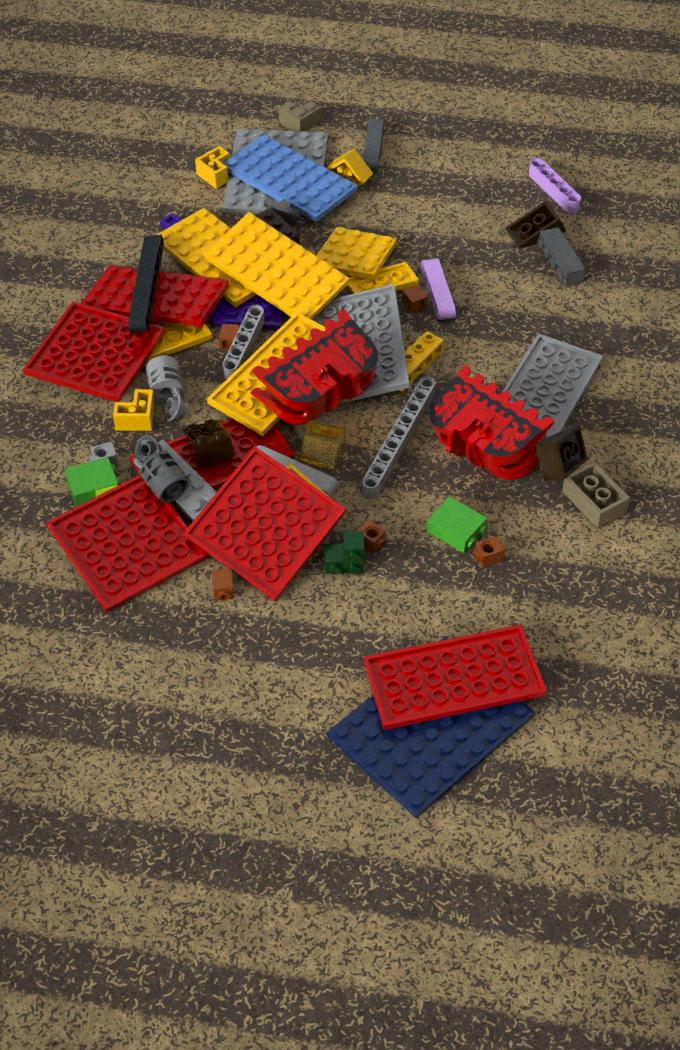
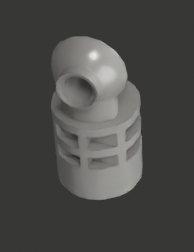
[146,355,188,421]

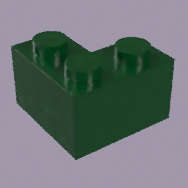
[324,531,364,575]

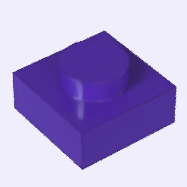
[160,213,183,229]

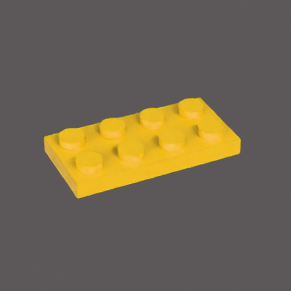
[346,262,419,294]

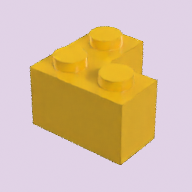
[195,146,230,189]
[327,148,373,187]
[113,389,155,431]

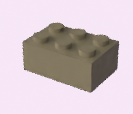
[562,462,630,528]

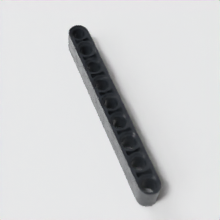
[128,234,164,334]

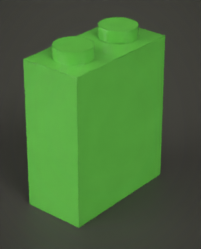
[65,457,121,507]
[427,496,488,553]

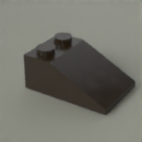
[505,201,566,249]
[536,425,588,481]

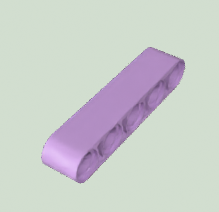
[529,158,581,214]
[421,258,456,321]

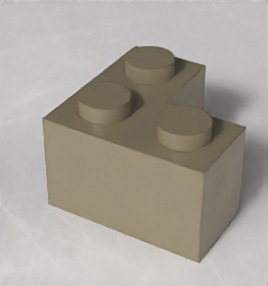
[279,101,322,132]

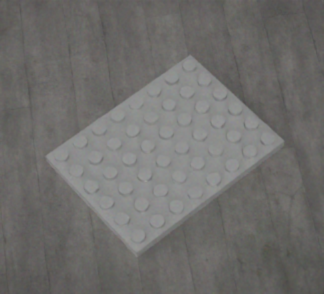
[223,129,328,216]
[313,284,410,403]

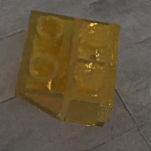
[300,420,346,469]

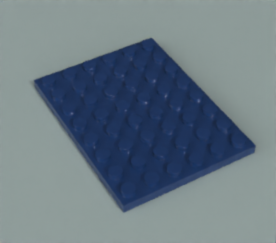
[327,637,535,819]

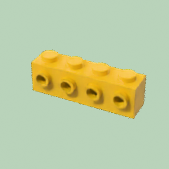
[400,331,444,392]

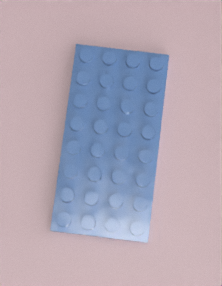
[222,134,358,222]

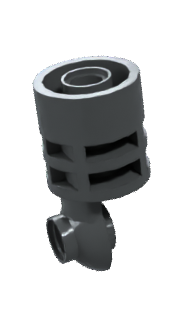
[135,435,190,503]

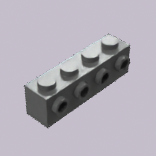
[538,227,585,286]

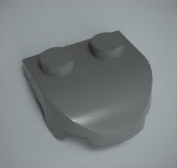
[263,197,300,227]

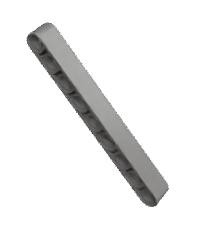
[362,376,436,500]

